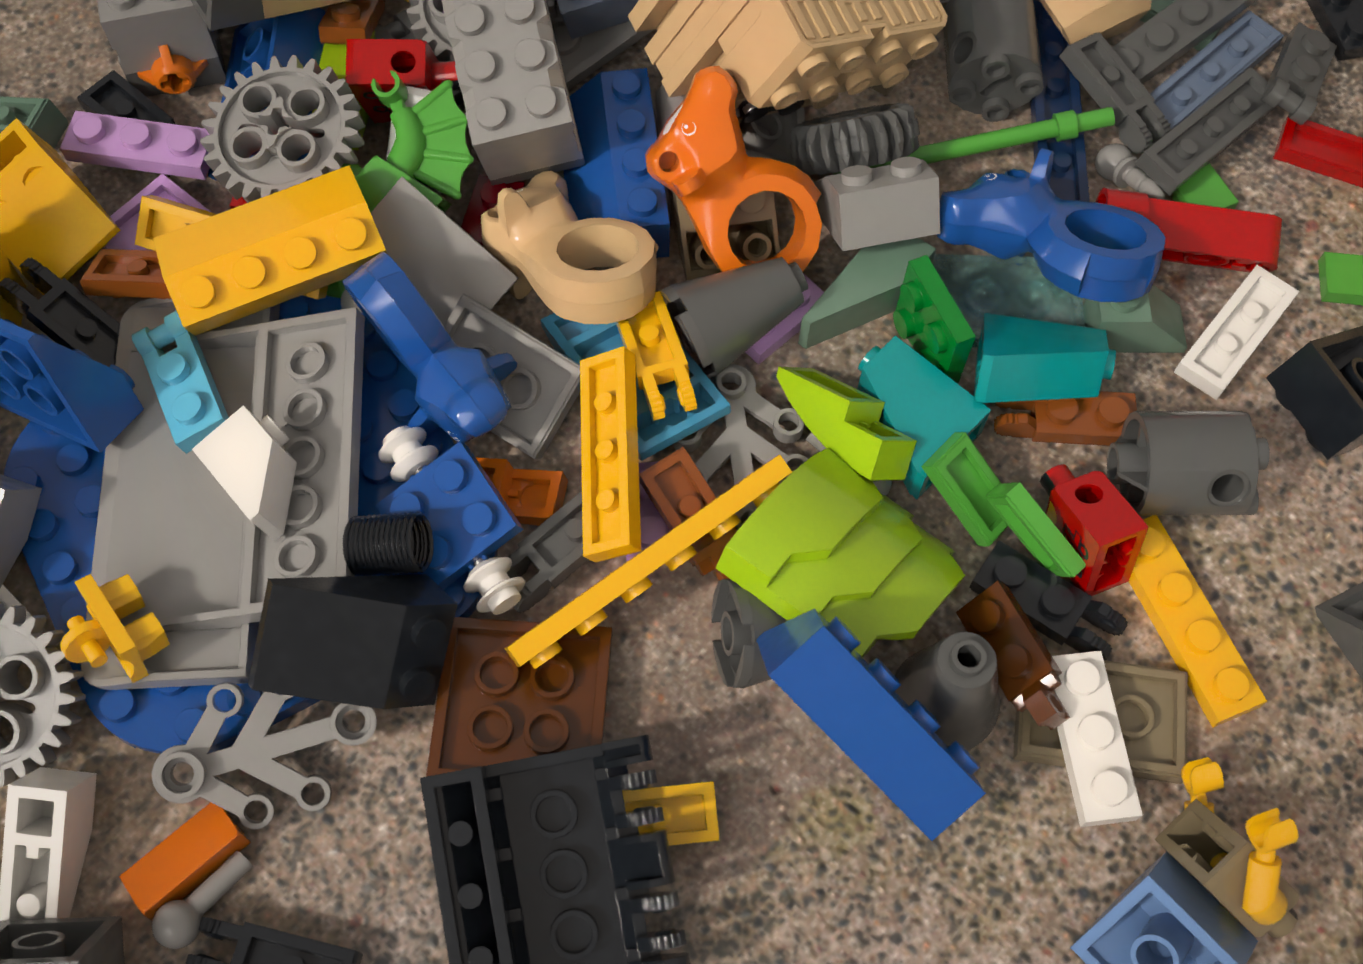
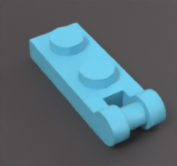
[131,310,229,454]

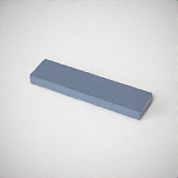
[1150,10,1284,131]

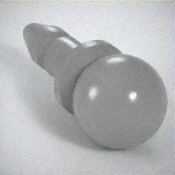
[1095,143,1165,200]

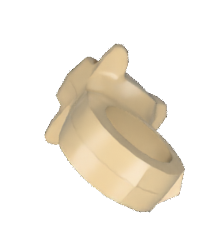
[481,171,659,324]

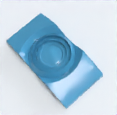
[540,313,731,461]

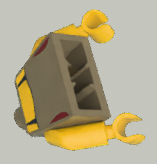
[1155,757,1299,938]

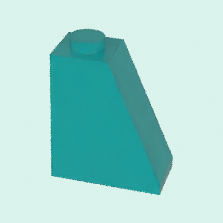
[974,313,1116,403]
[857,335,991,500]

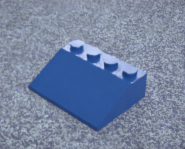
[0,318,144,453]

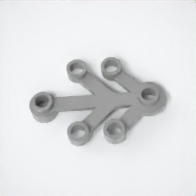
[672,364,808,531]
[152,682,377,830]

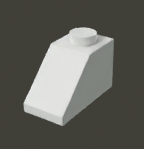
[192,405,297,542]

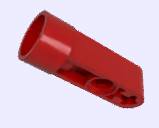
[1096,188,1283,273]

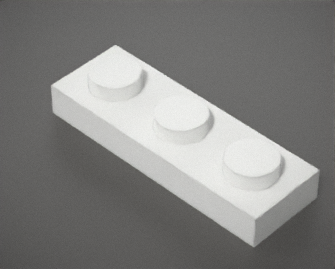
[1174,265,1299,400]
[1052,651,1143,827]

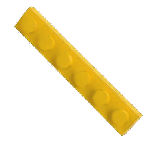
[504,454,792,669]

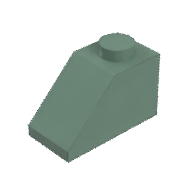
[1081,285,1187,353]

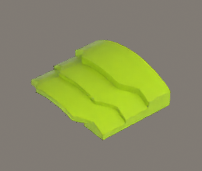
[716,448,965,658]

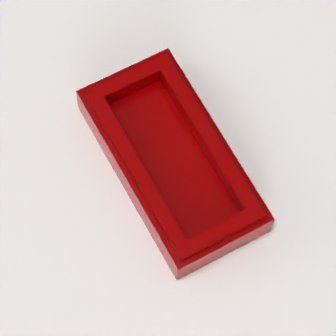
[1273,117,1363,188]

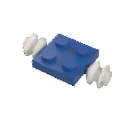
[375,426,525,615]

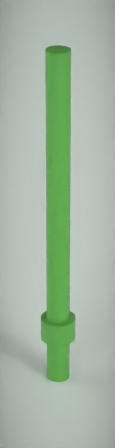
[832,107,1115,175]

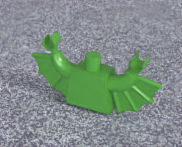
[326,70,474,299]

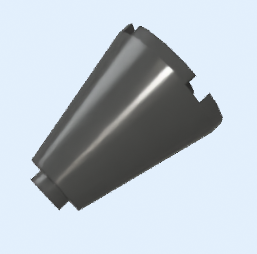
[660,257,808,379]
[711,579,787,689]
[894,632,1000,751]

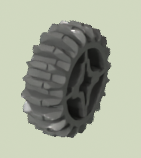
[790,103,920,175]

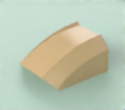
[1039,0,1151,45]

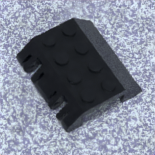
[420,735,690,964]

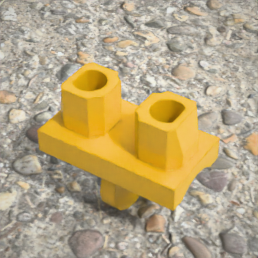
[60,574,170,683]

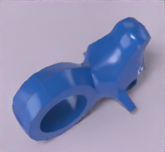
[936,148,1166,302]
[343,251,518,443]

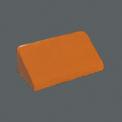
[119,802,251,920]

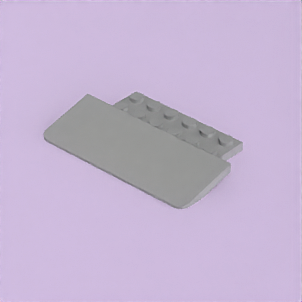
[81,298,365,690]

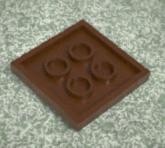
[426,617,613,777]

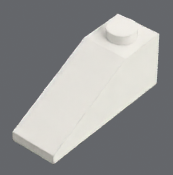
[0,767,97,921]

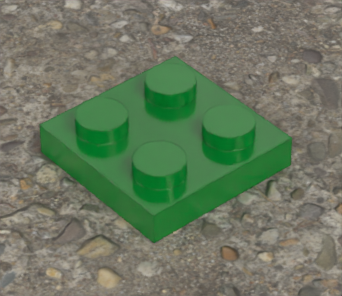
[893,255,976,384]

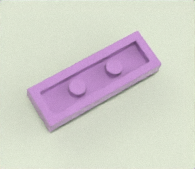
[60,111,210,180]

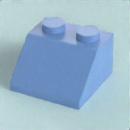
[1070,851,1258,964]

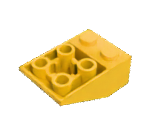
[0,118,121,295]

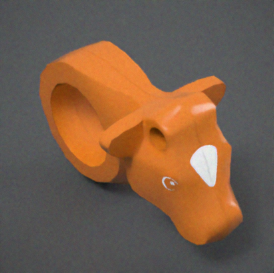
[645,66,822,272]

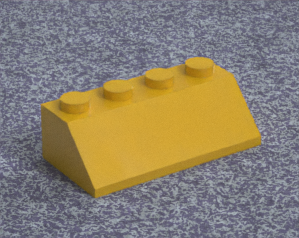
[153,165,387,336]

